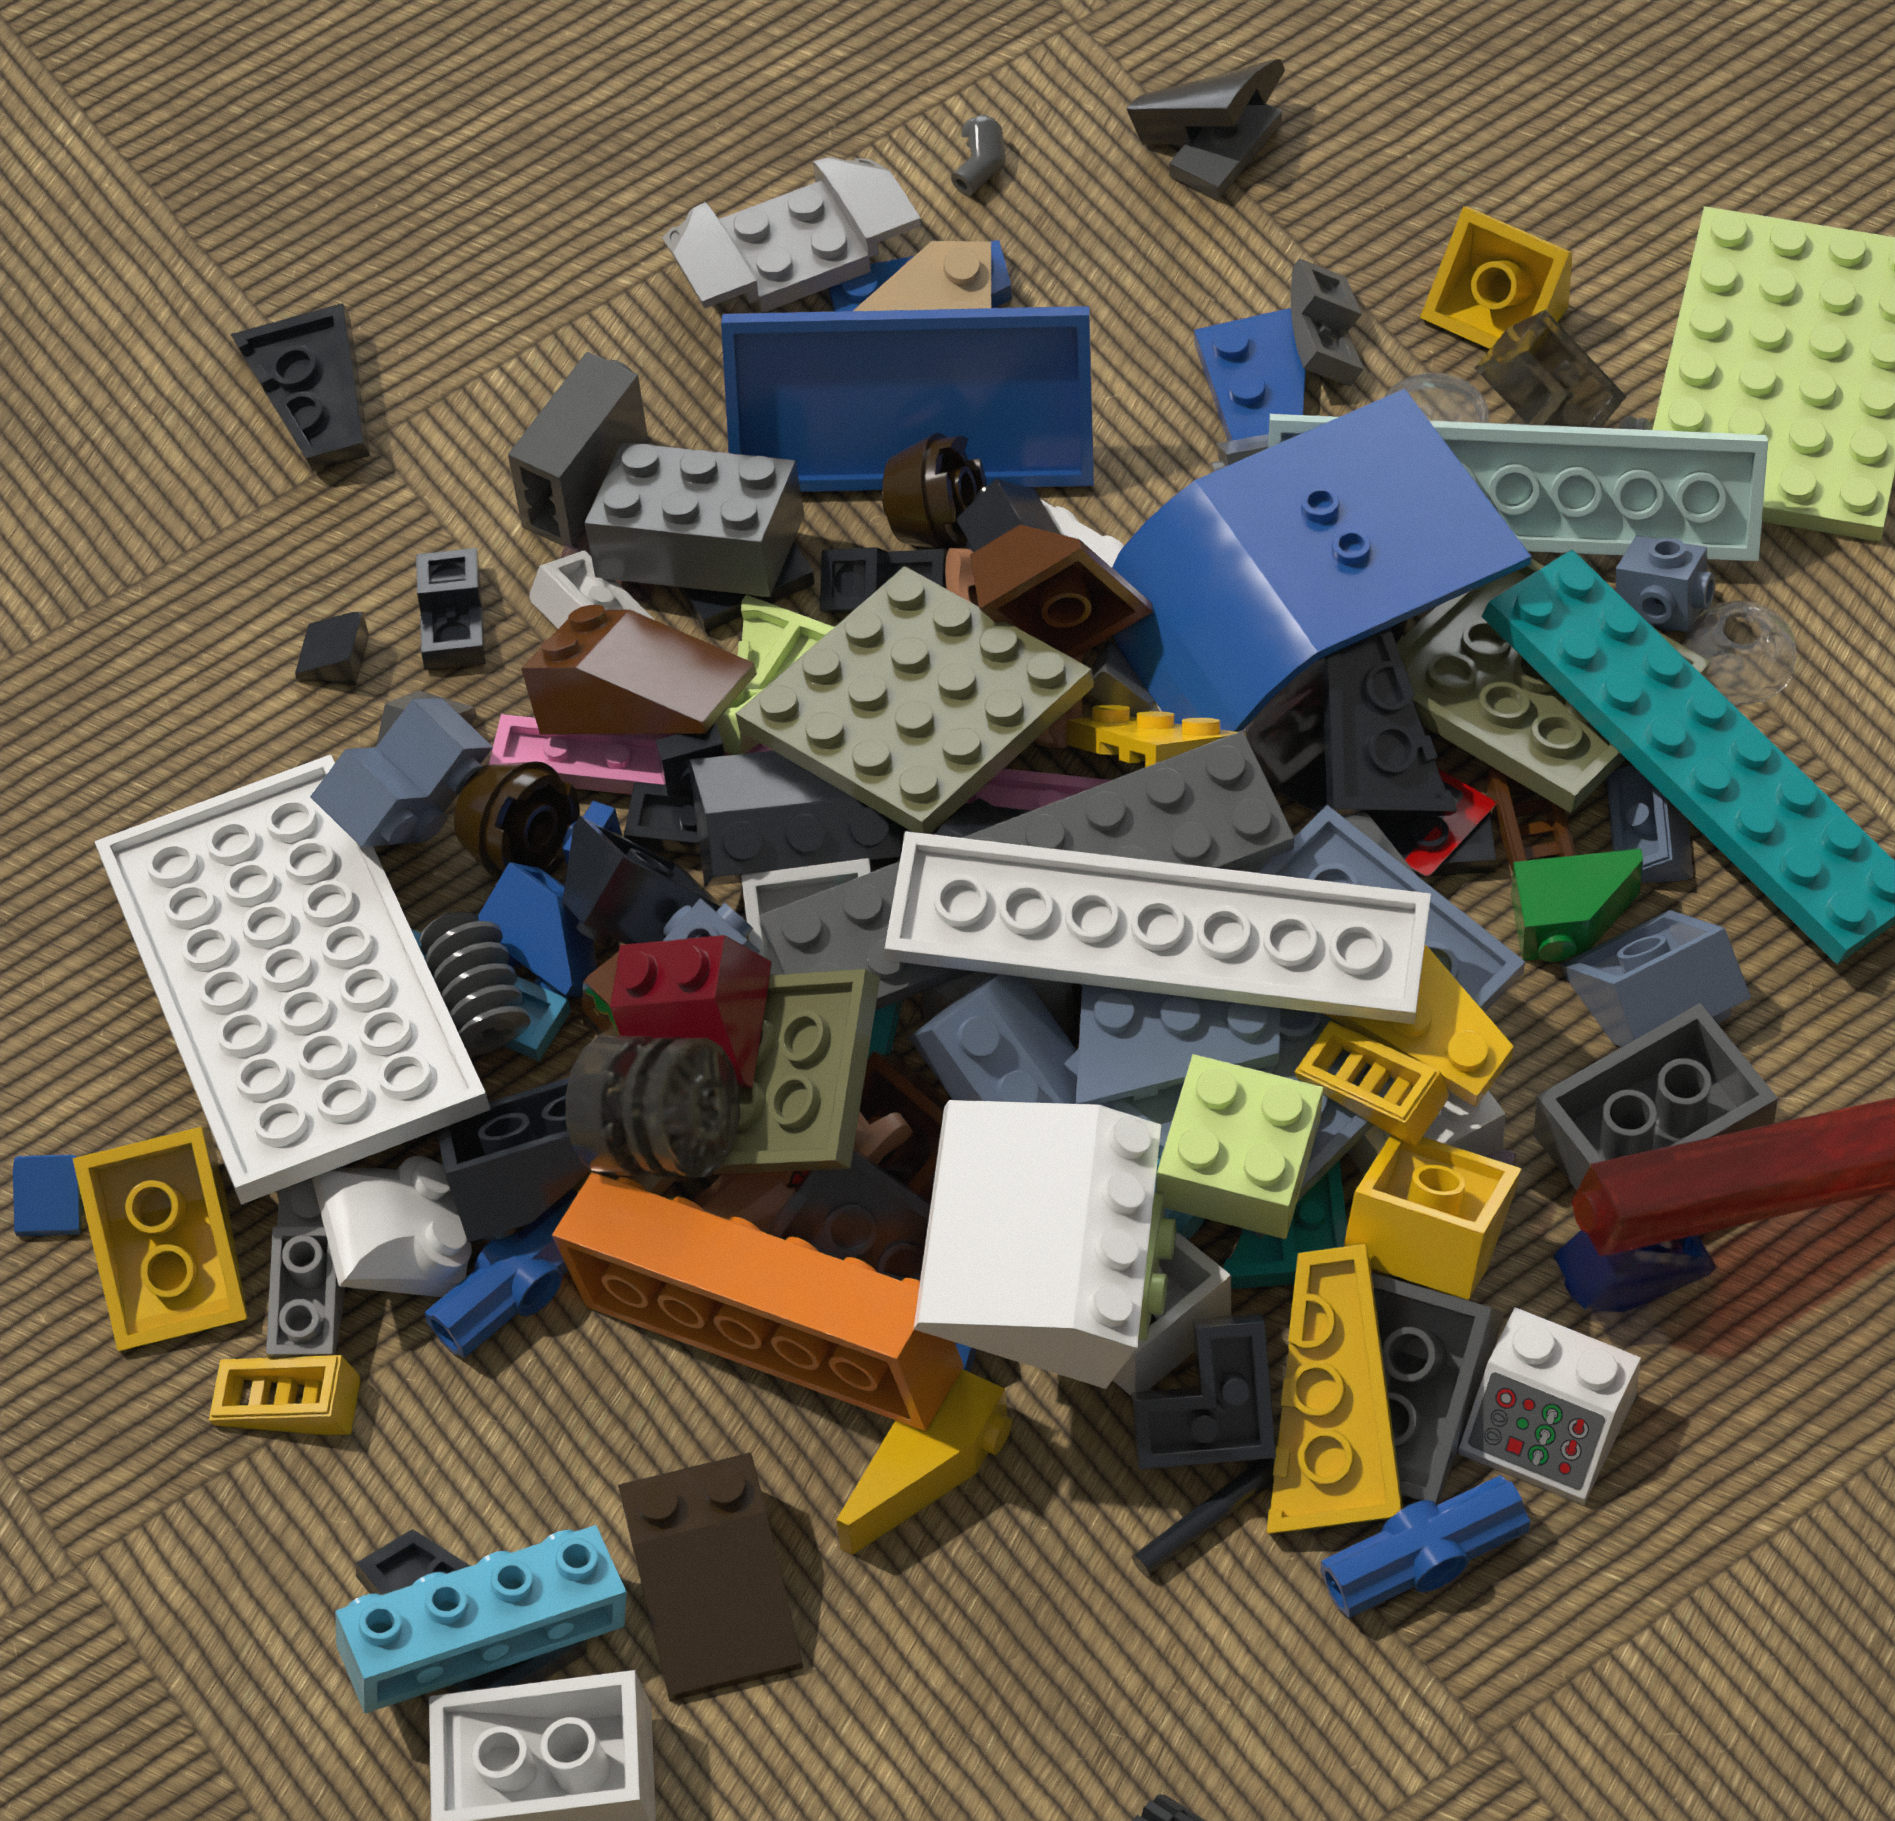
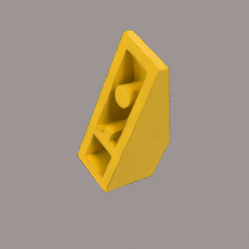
[836,1369,1012,1555]

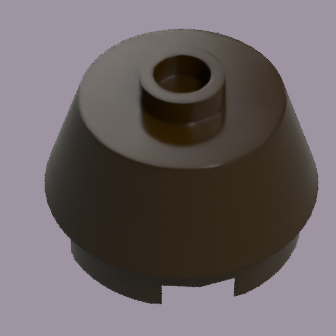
[882,433,987,551]
[454,761,580,881]

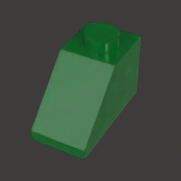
[1511,849,1643,962]

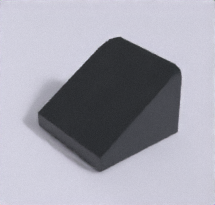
[295,612,369,685]

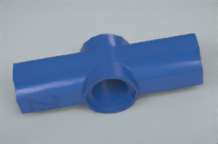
[424,1189,579,1358]
[1320,1475,1530,1619]

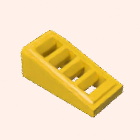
[1294,1020,1449,1146]
[209,1355,360,1435]

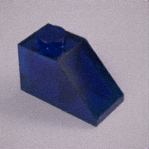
[1553,1207,1717,1313]

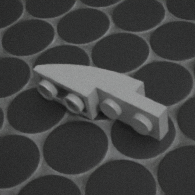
[266,1163,350,1358]

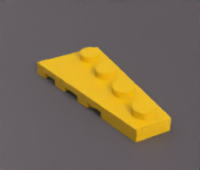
[1266,1244,1403,1534]

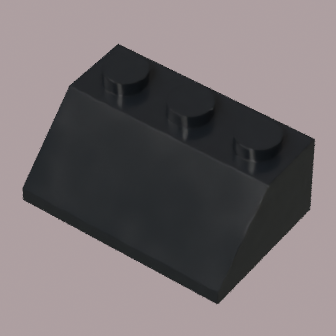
[689,751,902,887]

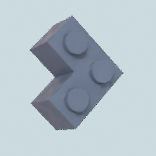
[310,698,493,847]

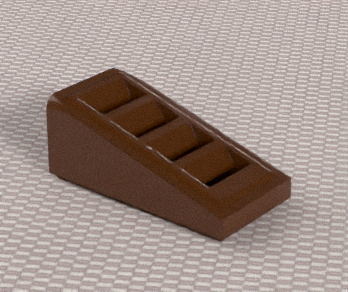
[1485,768,1576,874]

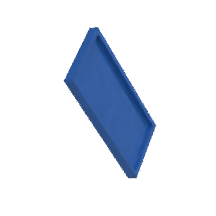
[721,306,1094,492]

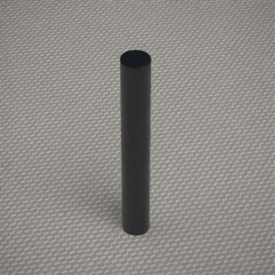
[1132,1446,1278,1577]

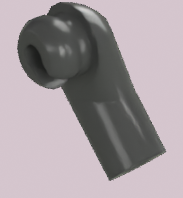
[951,115,1006,196]

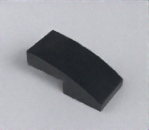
[820,547,948,614]
[416,548,486,671]

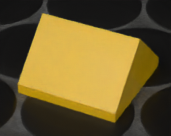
[1420,206,1573,364]

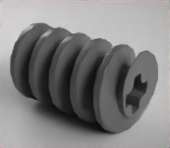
[419,911,531,1056]

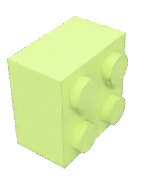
[1156,1054,1323,1239]

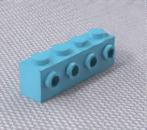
[335,1525,626,1714]

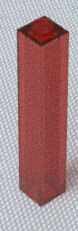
[1571,1097,1895,1257]

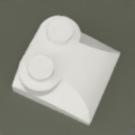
[312,1156,472,1297]

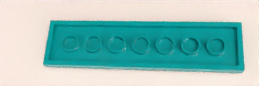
[1481,550,1895,965]

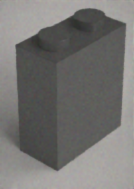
[508,352,649,551]

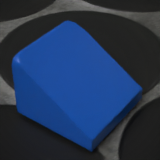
[13,1154,83,1236]

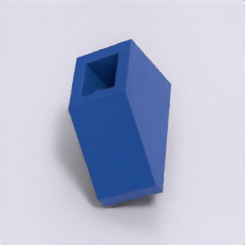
[478,862,598,998]

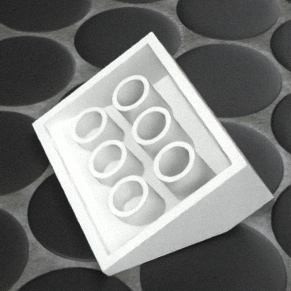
[913,1100,1161,1389]

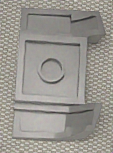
[662,157,921,313]

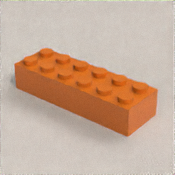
[552,1172,964,1431]

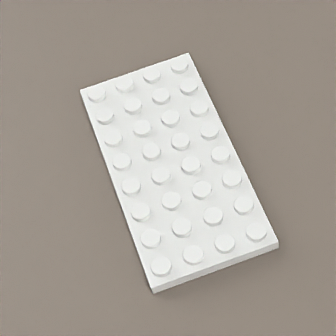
[95,755,490,1204]

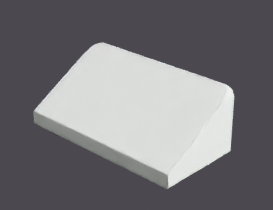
[529,550,655,629]

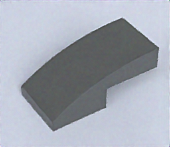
[1291,258,1364,387]

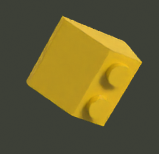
[1343,1135,1522,1300]

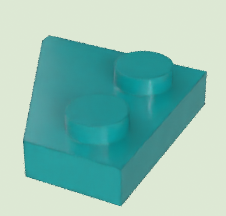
[1223,1160,1347,1289]

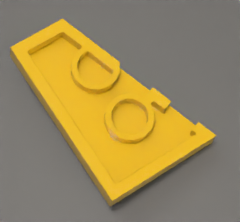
[1066,705,1246,767]
[1323,944,1514,1107]

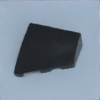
[1126,59,1285,145]

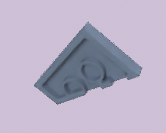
[1076,984,1281,1105]

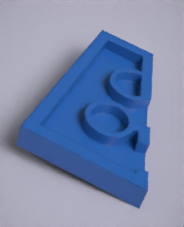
[1194,308,1306,441]

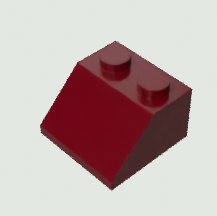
[610,935,772,1095]

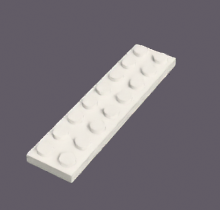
[885,831,1431,1024]

